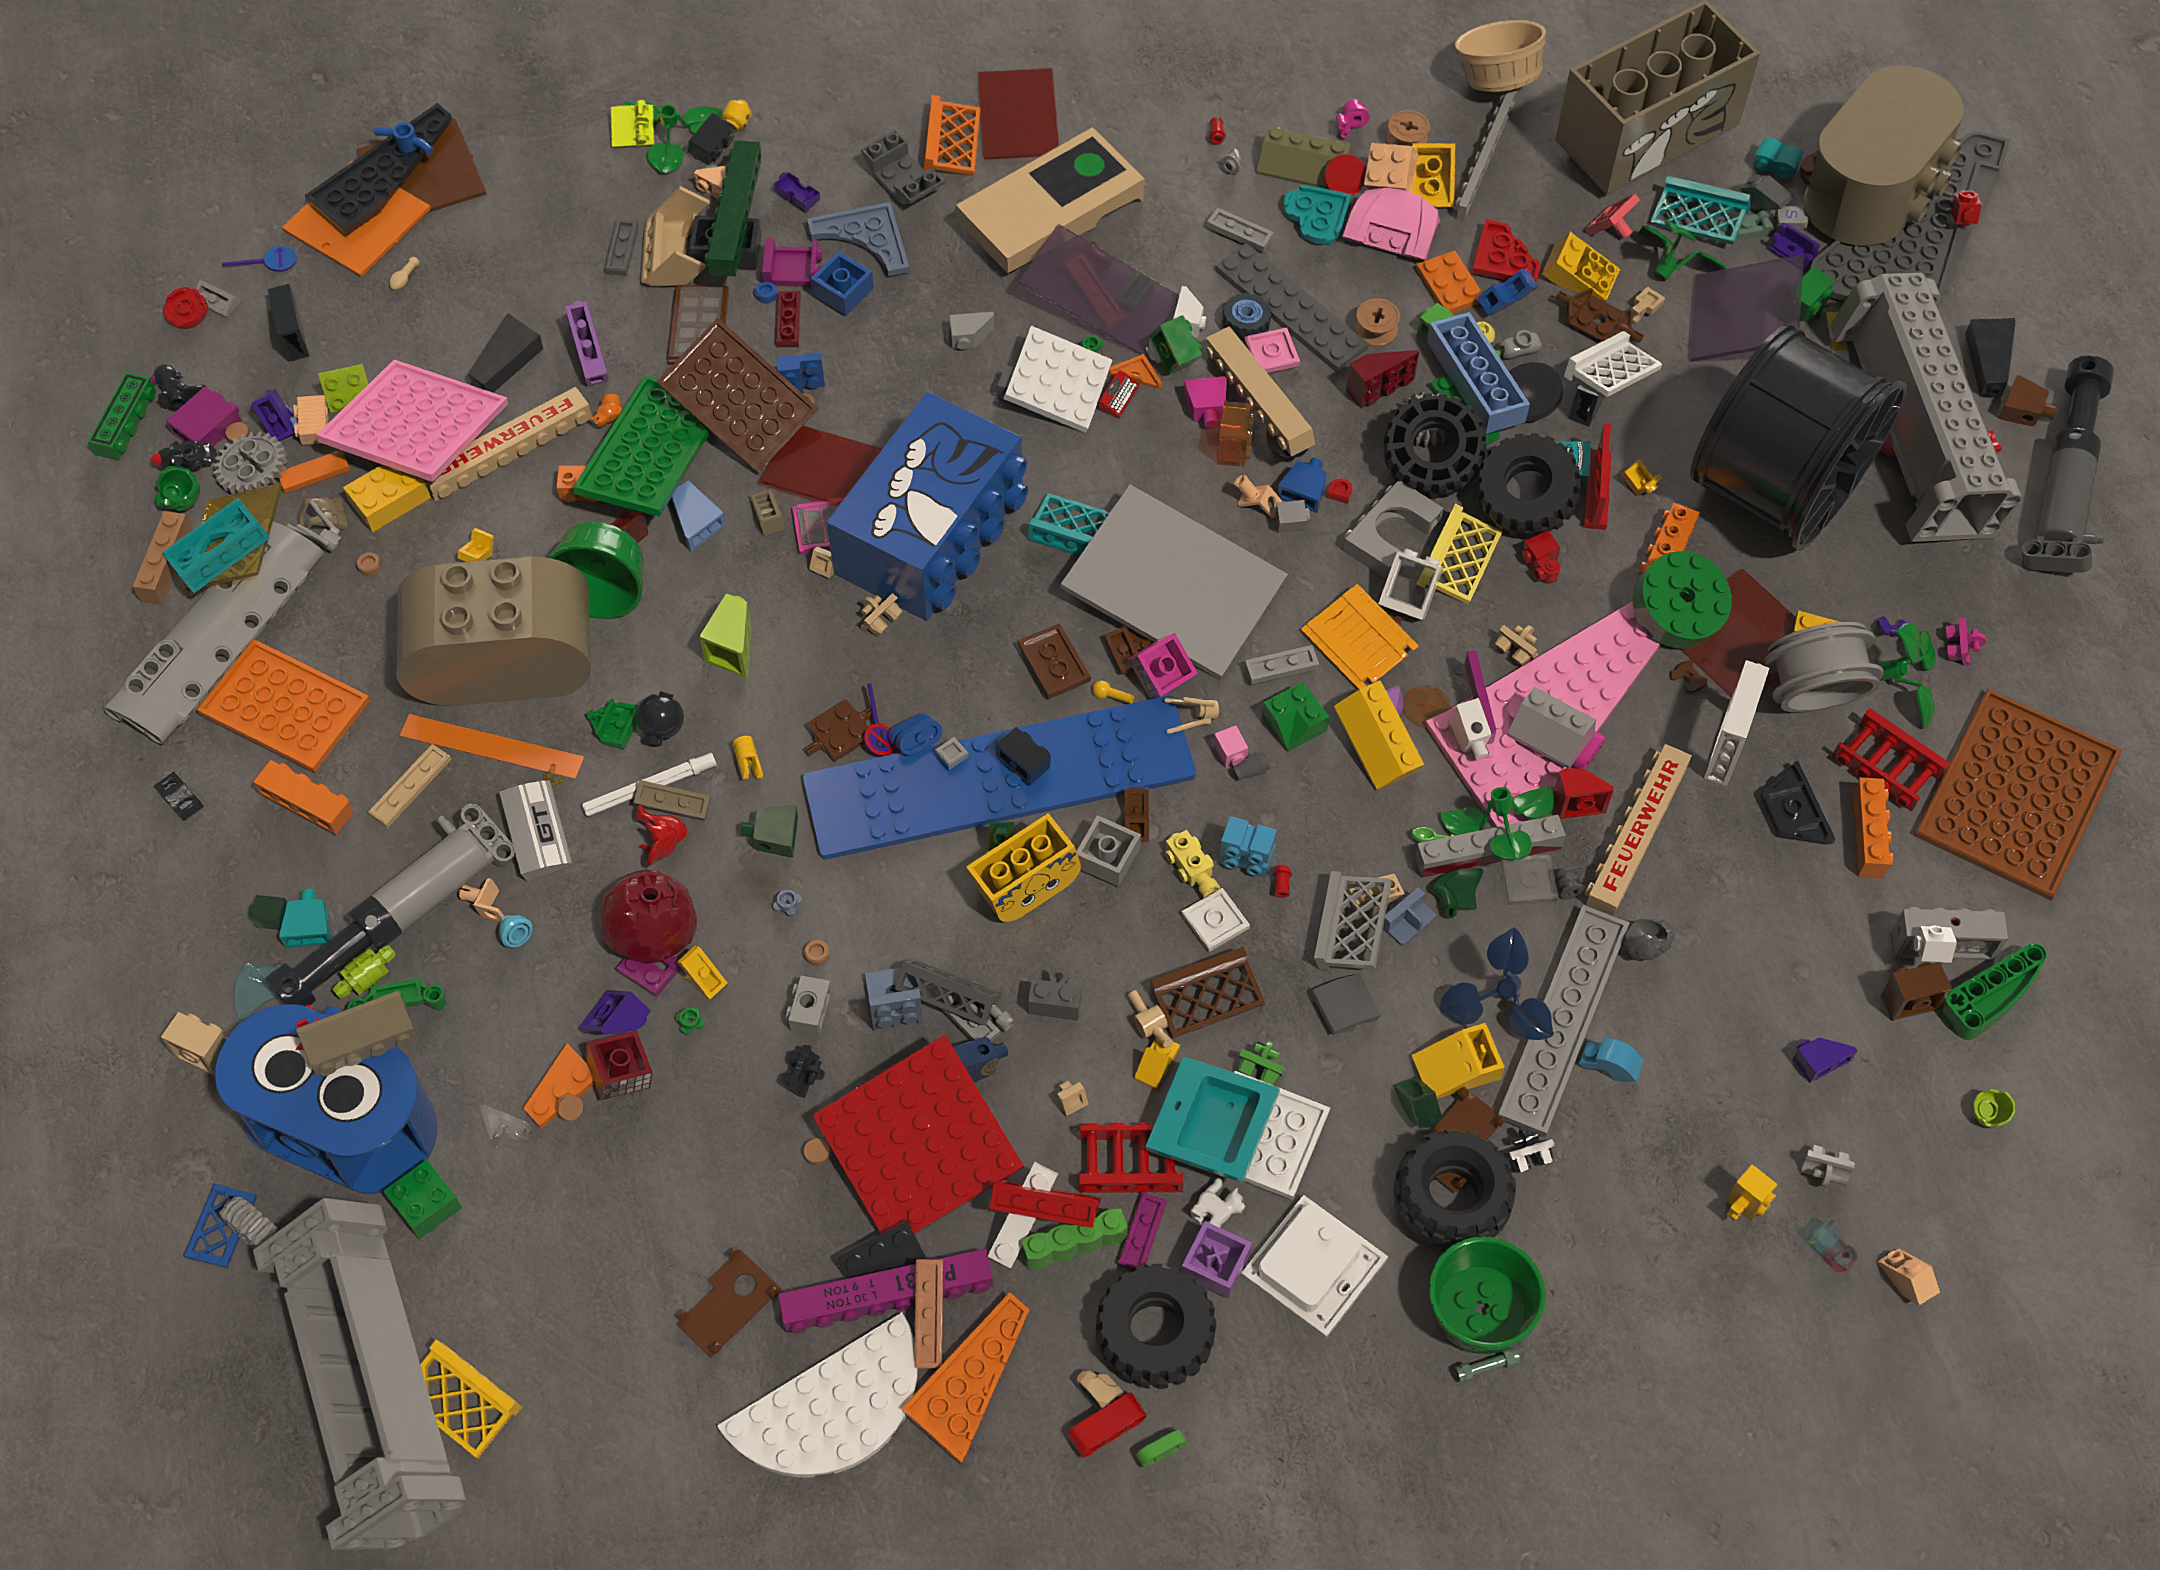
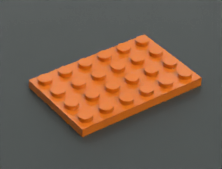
[197,639,371,773]

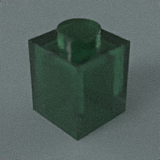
[248,895,287,930]

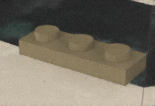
[634,780,711,821]

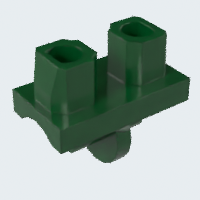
[989,821,1014,851]

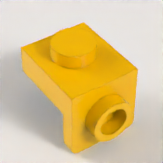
[1621,460,1662,496]
[458,528,494,562]

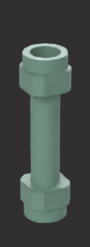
[1454,1348,1520,1383]

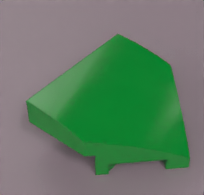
[586,698,639,749]

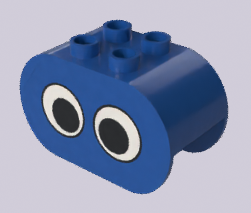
[215,1004,438,1194]

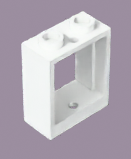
[1378,548,1444,620]

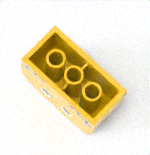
[966,813,1081,922]

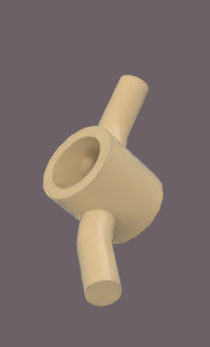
[1128,990,1173,1048]

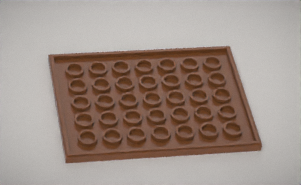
[1914,688,2122,901]

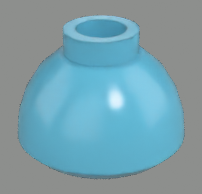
[499,915,533,948]

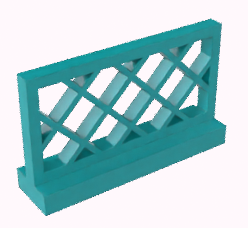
[1651,176,1751,245]
[1028,493,1110,556]

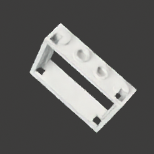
[1704,660,1769,786]

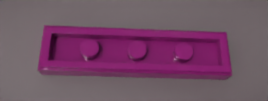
[1464,650,1497,744]

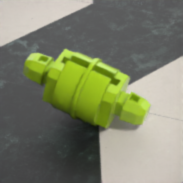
[332,945,396,998]

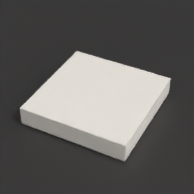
[1181,888,1250,952]

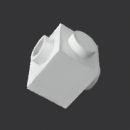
[1914,926,1957,963]

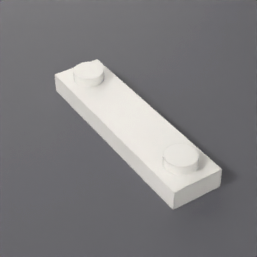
[988,1162,1058,1268]

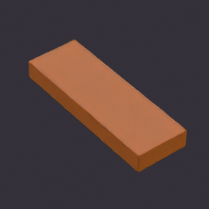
[279,450,350,494]

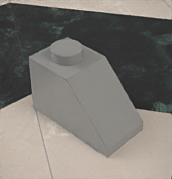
[950,312,994,350]

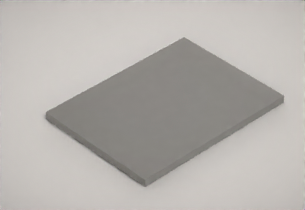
[1060,485,1288,680]

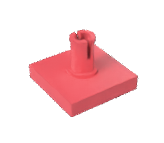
[1585,193,1640,239]

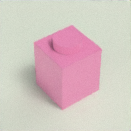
[1214,726,1248,768]

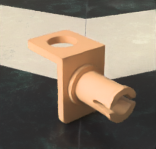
[1234,474,1282,518]
[459,878,504,922]

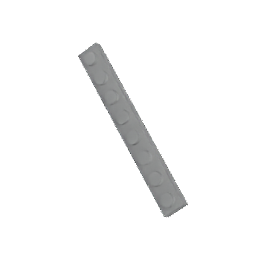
[1455,88,1518,221]

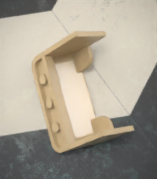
[641,186,709,286]

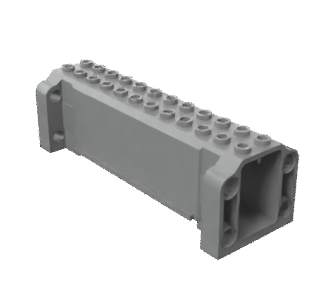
[1830,273,2023,542]
[253,1198,467,1550]

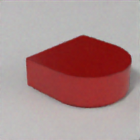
[1326,478,1352,504]

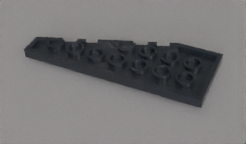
[304,103,452,236]

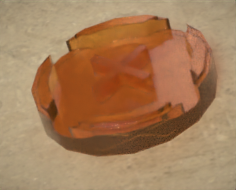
[1403,685,1451,728]

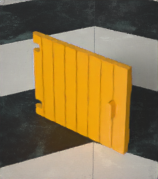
[1301,584,1419,690]

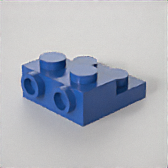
[773,352,825,393]

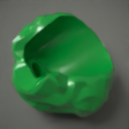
[155,466,200,511]

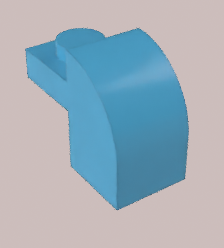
[1579,1037,1644,1082]

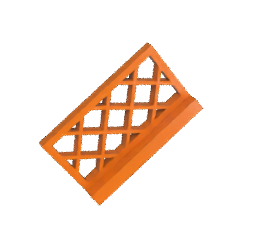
[923,95,980,176]

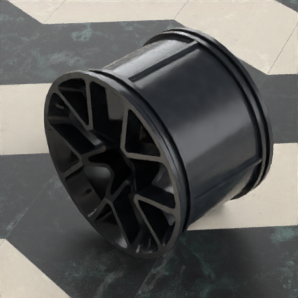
[1690,323,1907,551]

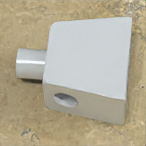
[1448,698,1491,760]

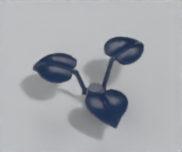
[1440,927,1554,1040]

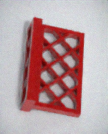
[1583,423,1612,530]
[989,1180,1102,1228]

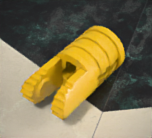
[732,736,763,779]

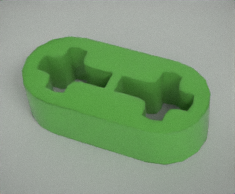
[1136,1430,1187,1468]

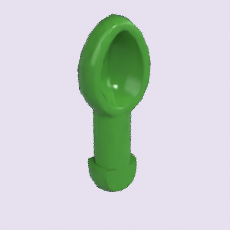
[1411,827,1455,843]

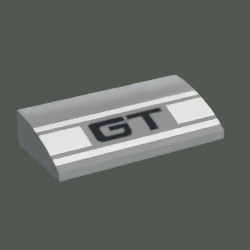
[499,780,573,882]

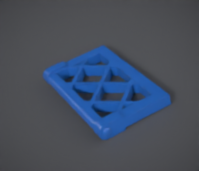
[183,1184,257,1268]

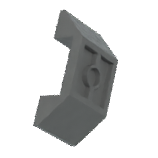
[861,130,945,205]

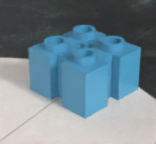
[1219,816,1277,877]

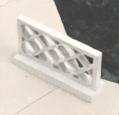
[1564,331,1662,397]

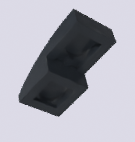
[154,772,204,821]

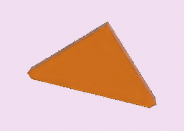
[1108,354,1162,389]

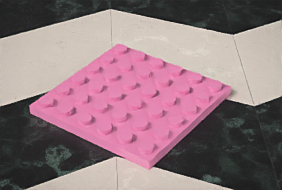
[317,360,508,482]

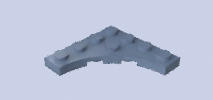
[807,202,910,276]

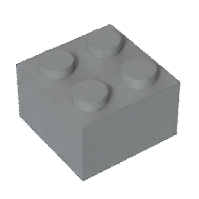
[1076,815,1141,887]

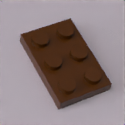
[1018,623,1091,699]

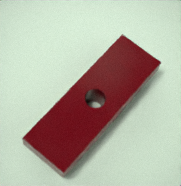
[776,291,801,348]

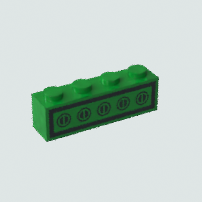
[87,372,156,461]

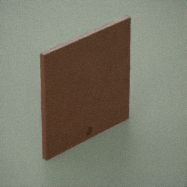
[356,118,487,213]

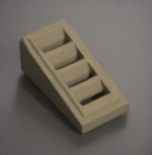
[750,489,785,536]

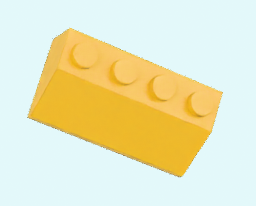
[1333,680,1424,791]

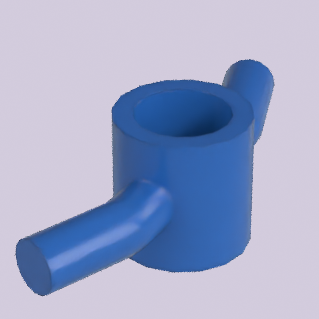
[374,122,434,155]

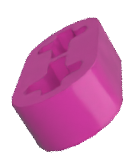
[1572,731,1606,769]

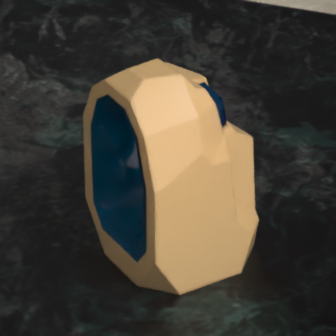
[1077,1371,1123,1410]

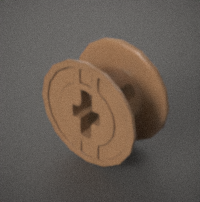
[1386,110,1430,146]
[1355,298,1400,346]

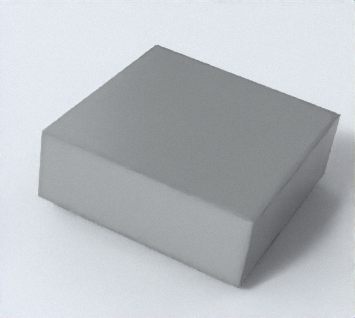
[935,737,969,770]

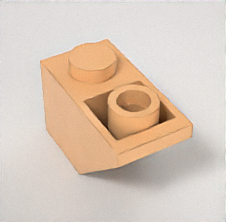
[694,166,726,201]
[1878,1248,1940,1305]

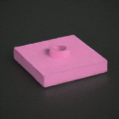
[1245,328,1300,373]

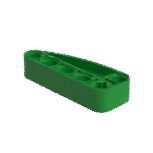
[1939,943,2047,1040]

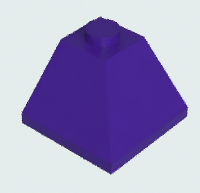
[578,990,651,1034]

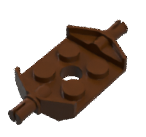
[1556,288,1644,343]

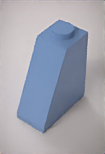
[672,480,726,552]

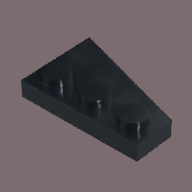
[836,1219,927,1279]

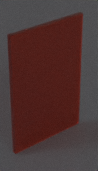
[978,68,1059,160]
[760,426,882,506]

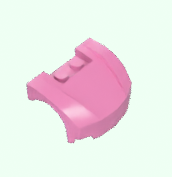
[1343,188,1441,261]

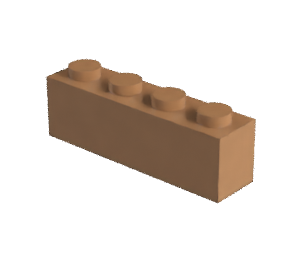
[133,511,193,605]

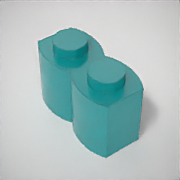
[1752,138,1804,179]

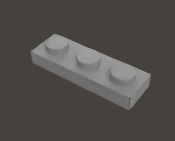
[1207,208,1274,252]
[1245,645,1319,685]

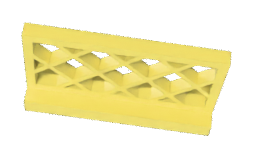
[1417,504,1502,604]

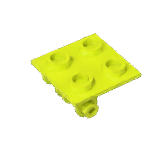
[611,100,654,147]

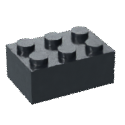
[689,216,762,269]

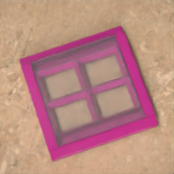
[793,498,844,554]

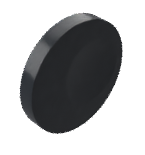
[1509,362,1564,422]

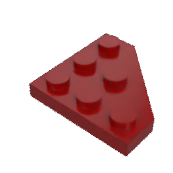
[1472,219,1541,283]

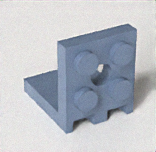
[865,967,923,1031]

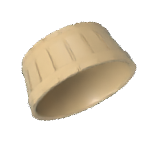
[1455,20,1546,92]

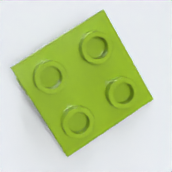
[318,364,369,413]

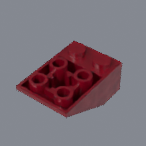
[1346,350,1419,409]

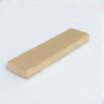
[368,744,452,828]

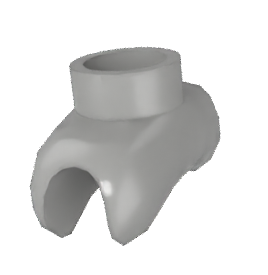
[1499,330,1542,359]

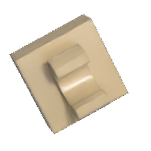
[809,547,834,578]
[1057,1081,1089,1116]

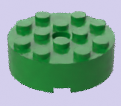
[1632,551,1732,648]

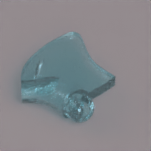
[234,962,282,1021]

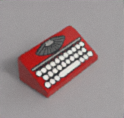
[1100,370,1139,418]

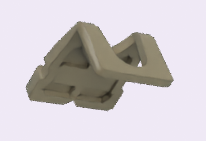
[297,497,348,530]

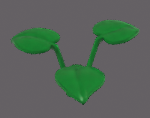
[624,101,722,174]
[1638,220,1727,280]
[1879,624,1936,729]
[1441,786,1554,861]

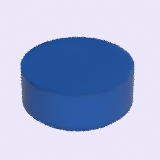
[755,282,777,304]

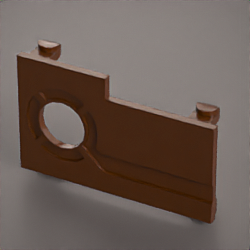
[1409,1087,1506,1193]
[677,1247,781,1358]

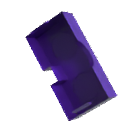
[774,172,820,212]

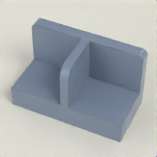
[1383,887,1436,946]

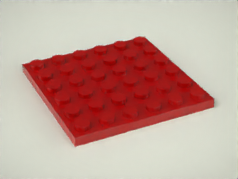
[813,1035,1025,1234]

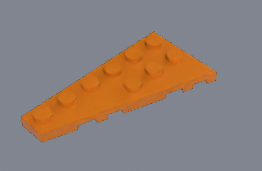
[902,1292,1030,1465]

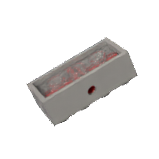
[1891,907,2008,961]

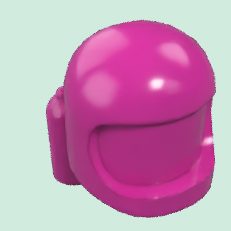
[1336,99,1370,138]

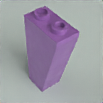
[565,301,609,387]

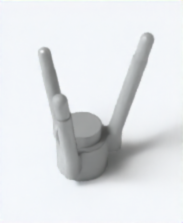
[286,501,342,552]

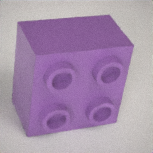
[1181,1221,1252,1299]

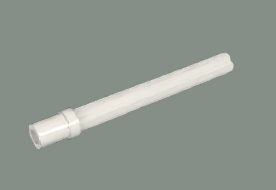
[583,753,717,816]

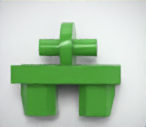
[1238,1041,1286,1085]

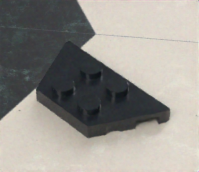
[1761,761,1835,844]

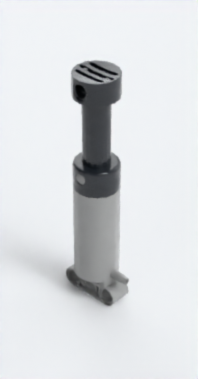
[264,804,515,1007]

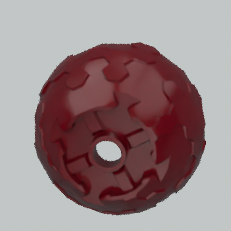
[599,870,697,963]

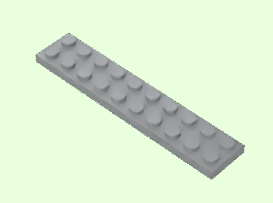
[1498,905,1629,1137]

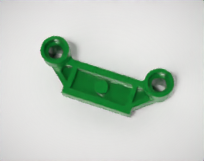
[347,978,446,1011]

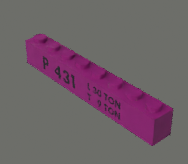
[778,1249,993,1333]

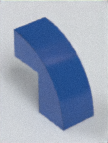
[1477,269,1538,315]

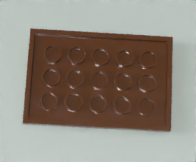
[657,317,818,474]

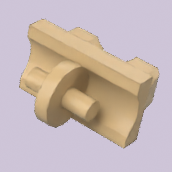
[860,593,903,636]
[1495,625,1539,666]

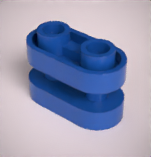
[889,713,942,755]

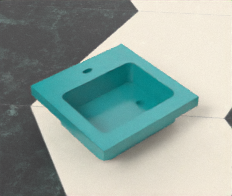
[1146,1056,1280,1183]

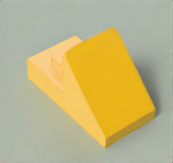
[677,945,728,1000]
[1135,1038,1180,1090]

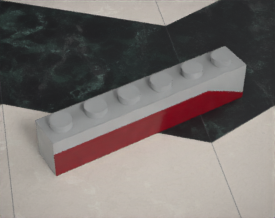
[1415,815,1566,878]

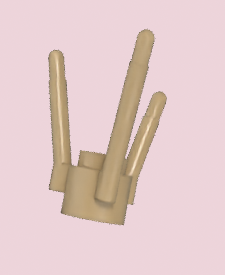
[1164,697,1219,734]

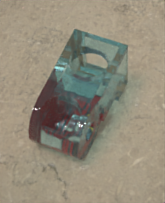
[1807,1218,1857,1273]

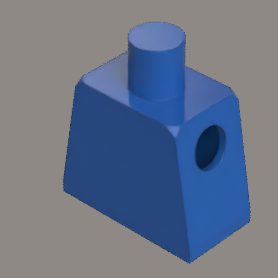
[1278,458,1327,513]

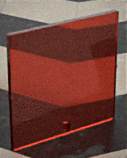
[1679,568,1796,698]

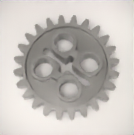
[213,431,288,496]

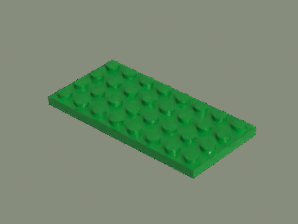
[573,375,710,517]

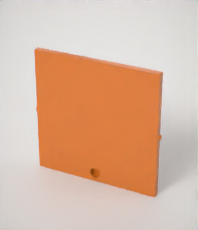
[282,160,431,277]

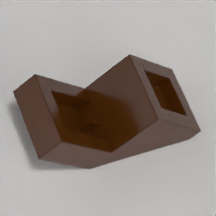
[1124,787,1149,841]

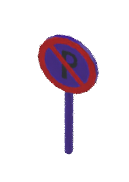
[864,683,896,757]

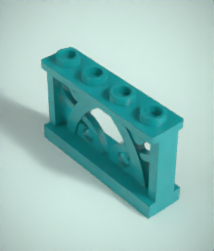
[162,499,270,593]

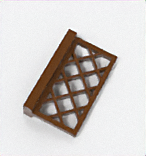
[1149,947,1265,1039]

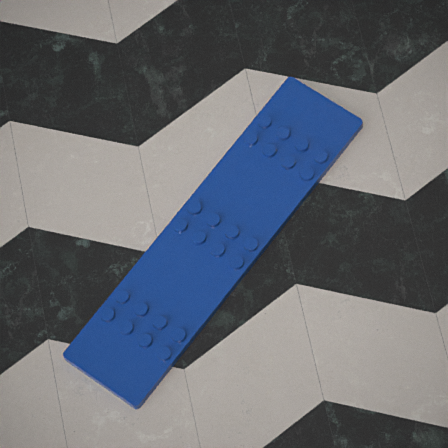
[803,695,1196,860]

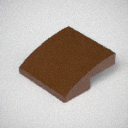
[1104,626,1154,674]

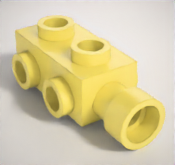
[1164,830,1220,898]

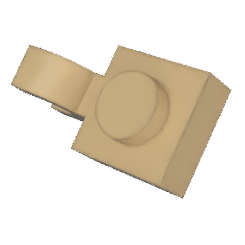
[1632,287,1665,325]

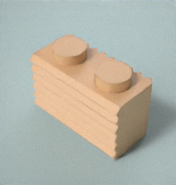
[293,395,328,445]

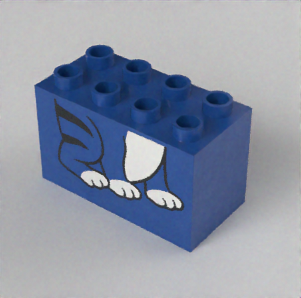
[827,391,1029,621]

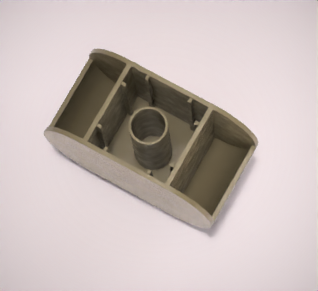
[1803,65,1963,245]
[396,556,591,706]

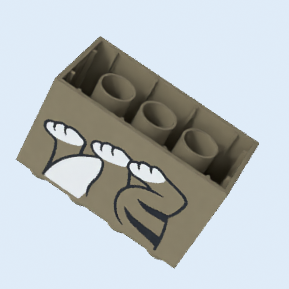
[1555,0,1760,195]

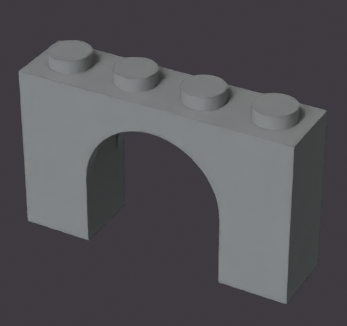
[1343,480,1443,579]

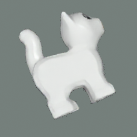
[1190,1178,1245,1228]

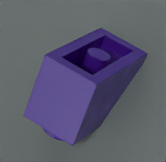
[251,389,295,441]
[1793,1037,1858,1083]

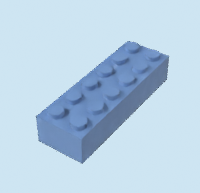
[1426,312,1530,434]

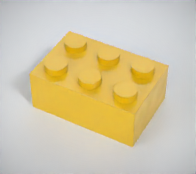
[343,464,431,533]

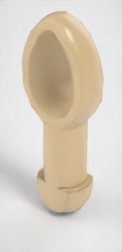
[389,257,420,290]

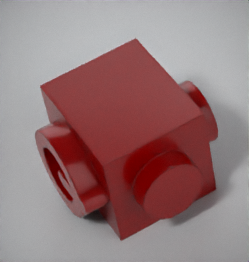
[1950,190,1982,226]

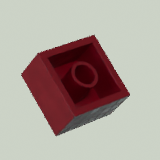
[586,1030,653,1100]

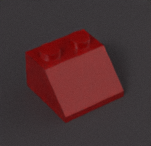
[1554,768,1614,819]

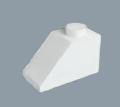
[1174,286,1207,338]

